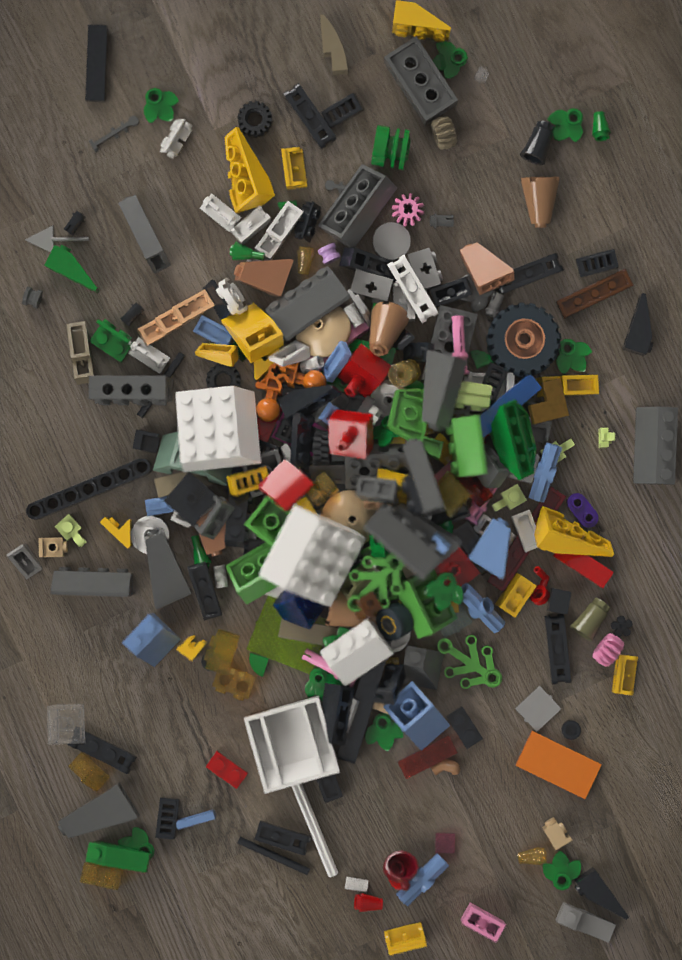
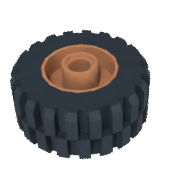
[486,303,561,378]

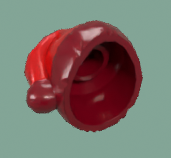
[383,850,419,891]

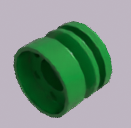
[371,125,411,170]

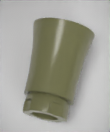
[570,597,611,642]

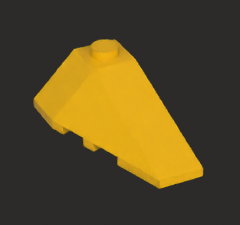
[225,127,275,213]
[534,506,614,557]

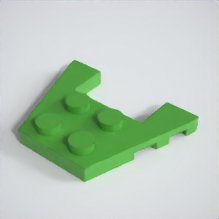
[387,388,443,460]

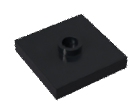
[164,472,216,527]

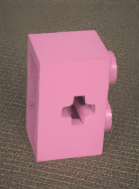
[461,902,506,942]

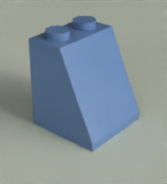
[469,518,511,580]
[122,613,181,667]
[383,682,450,751]

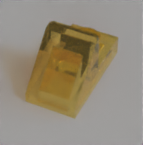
[68,752,110,792]

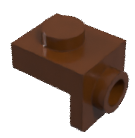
[355,592,382,620]

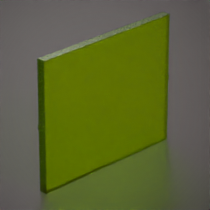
[246,596,327,674]

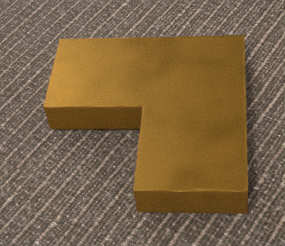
[528,378,569,425]

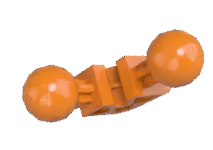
[255,362,327,422]

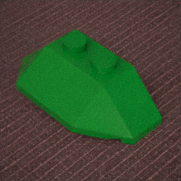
[491,400,537,480]

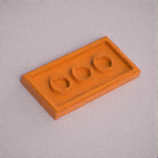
[515,731,602,799]

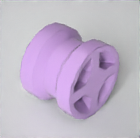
[318,243,341,265]

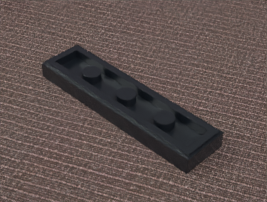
[85,25,108,102]

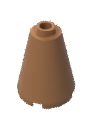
[521,177,560,228]
[369,302,409,356]
[325,590,377,628]

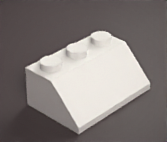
[320,619,393,686]

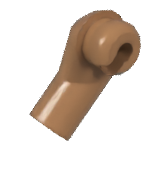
[431,759,461,776]

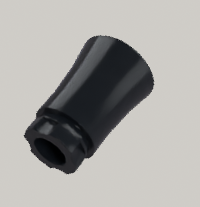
[520,120,555,165]

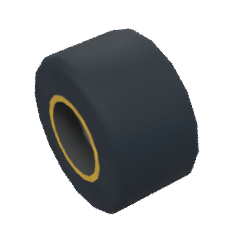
[376,603,413,641]

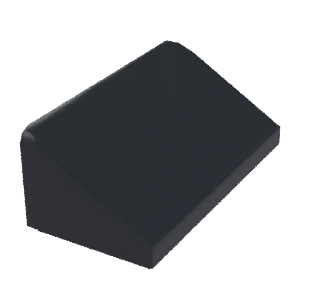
[430,276,473,307]
[203,279,232,320]

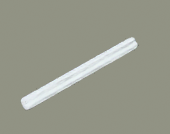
[292,783,338,877]

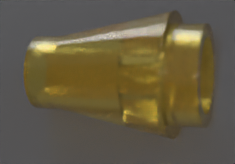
[297,246,316,275]
[518,846,547,865]

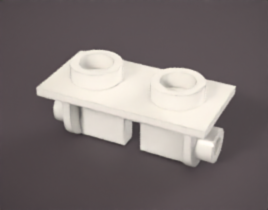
[160,119,192,159]
[200,193,241,232]
[128,337,170,374]

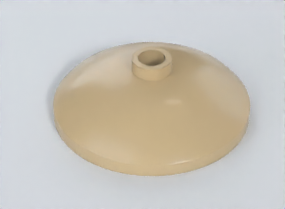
[296,306,351,358]
[321,490,376,544]

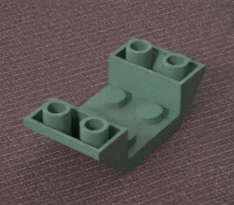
[153,431,232,486]

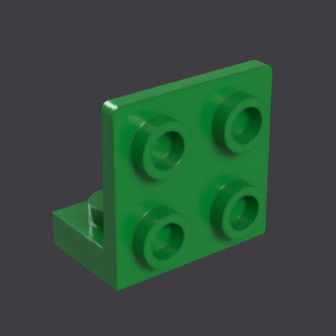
[89,319,133,363]

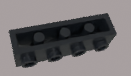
[224,466,253,548]

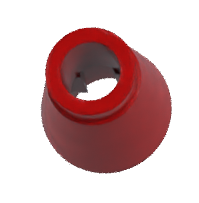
[354,893,383,912]

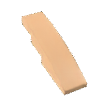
[137,289,215,346]

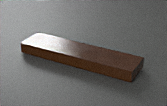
[556,269,634,319]

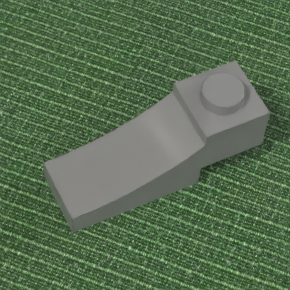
[555,902,616,943]

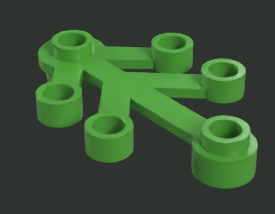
[348,553,405,612]
[437,635,502,689]

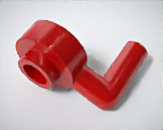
[529,566,550,606]

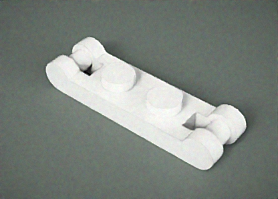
[387,255,439,324]

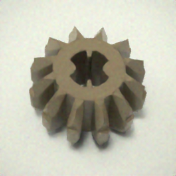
[431,116,457,150]

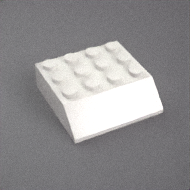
[176,386,261,472]
[259,505,366,607]
[244,696,340,794]

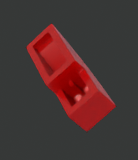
[553,553,614,588]

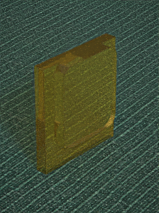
[438,471,471,518]

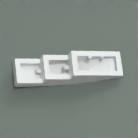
[246,201,303,262]

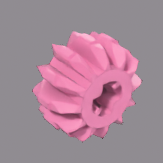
[392,194,424,226]
[593,633,624,667]

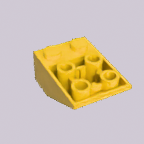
[392,0,451,42]
[221,303,284,363]

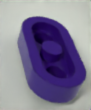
[567,493,598,528]

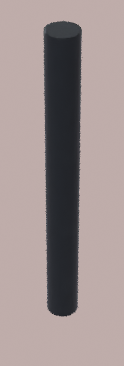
[137,351,186,419]
[237,836,310,875]

